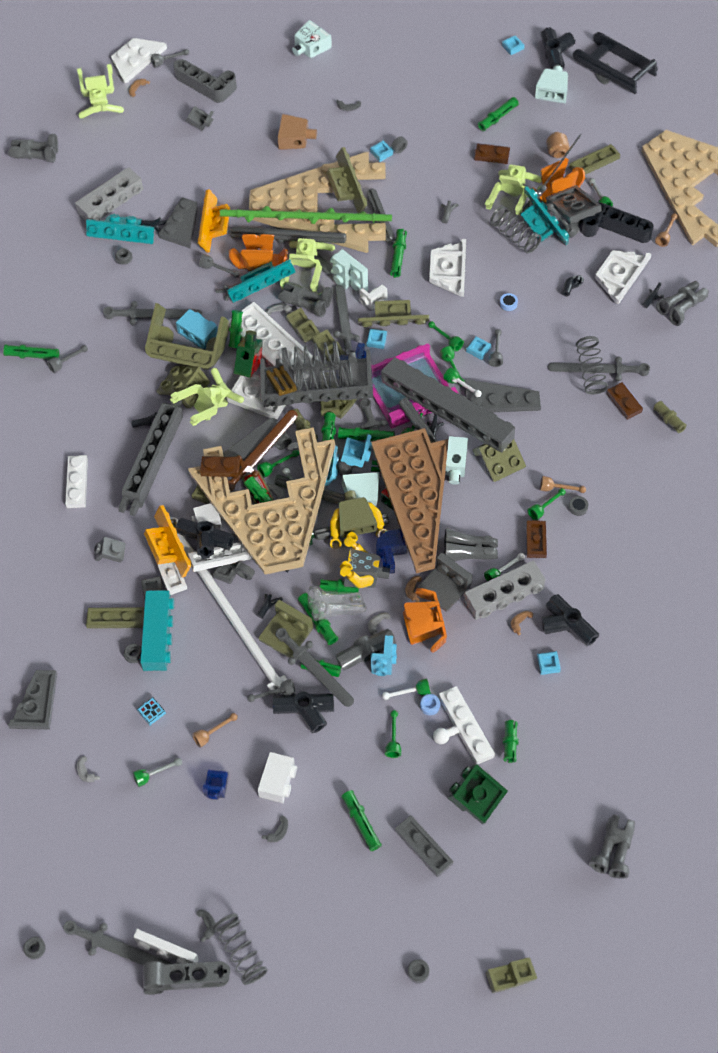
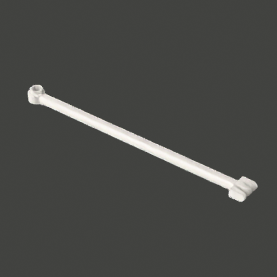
[170,517,287,696]

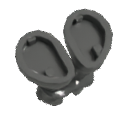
[8,134,58,163]
[656,281,709,326]
[278,282,333,317]
[589,814,635,879]

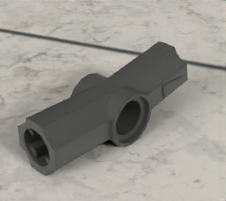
[335,629,396,671]

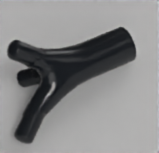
[141,217,167,233]
[642,282,664,308]
[131,412,157,428]
[427,413,444,436]
[256,594,283,619]

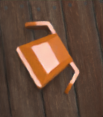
[533,158,585,203]
[229,234,288,271]
[403,588,447,653]

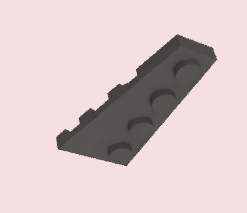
[465,379,541,413]

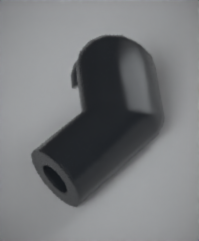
[562,275,584,297]

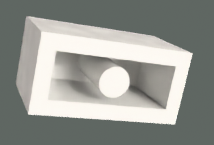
[258,752,297,803]

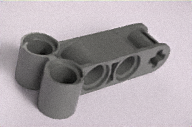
[143,961,230,995]

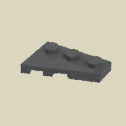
[159,197,198,249]
[8,670,57,730]

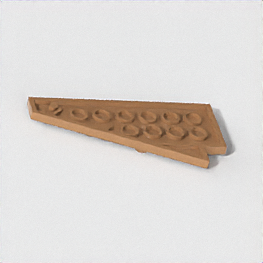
[371,428,448,574]

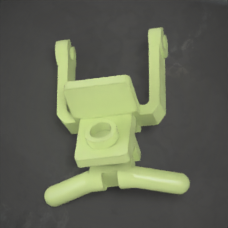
[77,64,124,119]
[485,165,542,215]
[280,238,335,292]
[170,368,244,426]

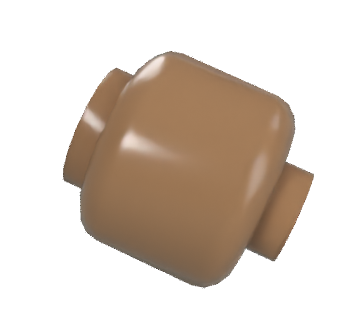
[546,132,570,158]

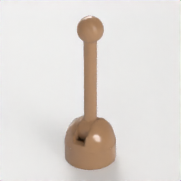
[655,213,678,247]
[540,476,586,493]
[192,713,238,748]

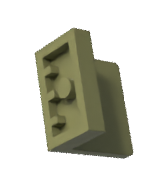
[156,366,210,408]
[472,439,526,482]
[259,600,313,658]

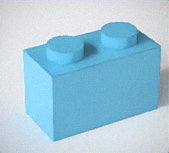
[176,309,218,350]

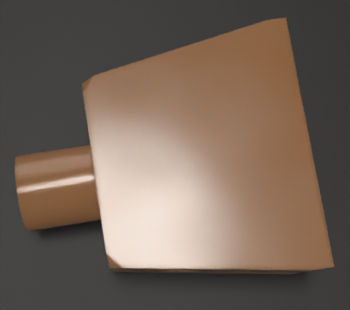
[278,114,317,150]

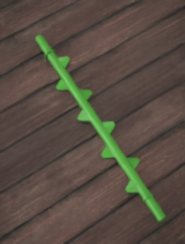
[220,206,392,224]

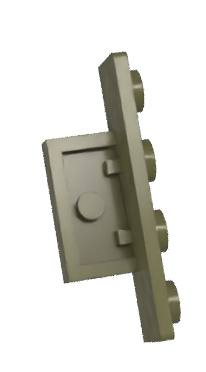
[327,147,367,213]
[358,300,429,327]

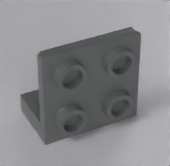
[417,553,472,612]

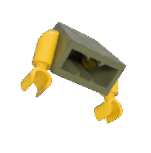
[330,491,389,548]

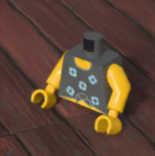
[339,532,390,588]

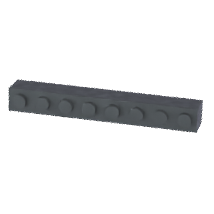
[381,357,515,453]

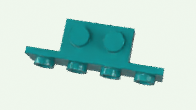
[521,186,569,245]
[86,214,154,244]
[227,260,296,303]

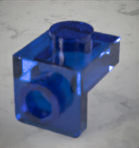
[202,770,229,800]

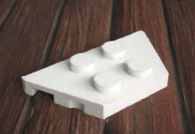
[111,38,167,84]
[429,239,466,297]
[595,251,651,304]

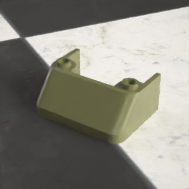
[145,303,231,370]

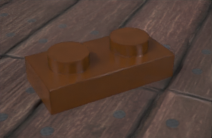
[475,143,510,164]
[606,382,643,420]
[200,456,240,477]
[526,520,547,558]

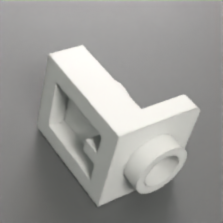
[359,284,388,311]

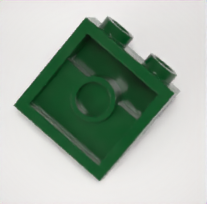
[448,764,508,824]

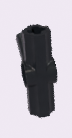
[541,27,576,70]
[176,518,235,559]
[541,594,599,647]
[273,691,334,734]

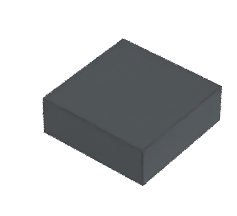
[213,563,237,584]
[141,576,163,599]

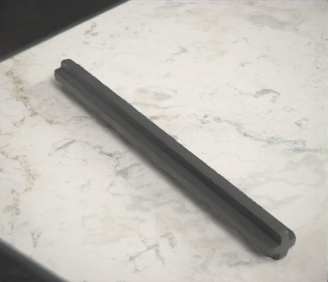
[231,227,347,244]

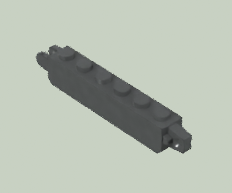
[118,400,183,516]

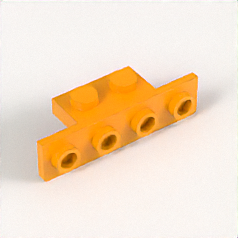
[198,189,230,253]
[144,505,191,578]

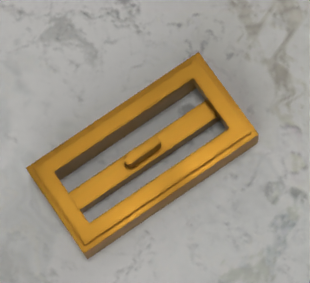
[266,366,297,396]

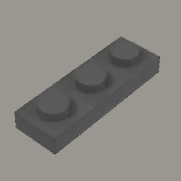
[395,815,454,878]

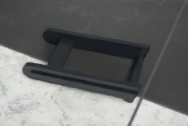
[572,32,658,94]

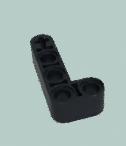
[581,202,654,243]

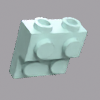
[330,249,368,292]

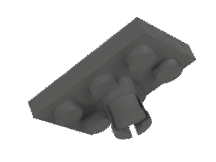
[546,185,602,225]

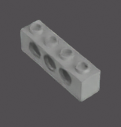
[75,167,144,221]
[464,560,545,620]

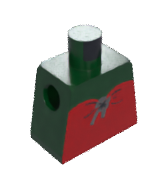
[233,330,263,378]

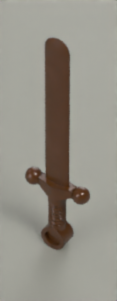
[228,410,298,492]

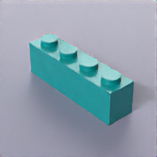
[141,591,175,671]

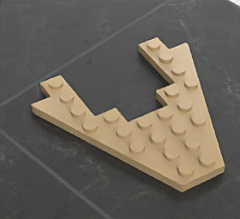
[642,130,718,247]
[249,152,386,253]
[188,427,335,575]

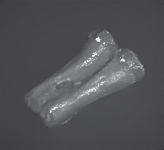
[308,586,367,621]

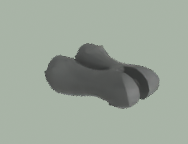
[444,528,498,562]

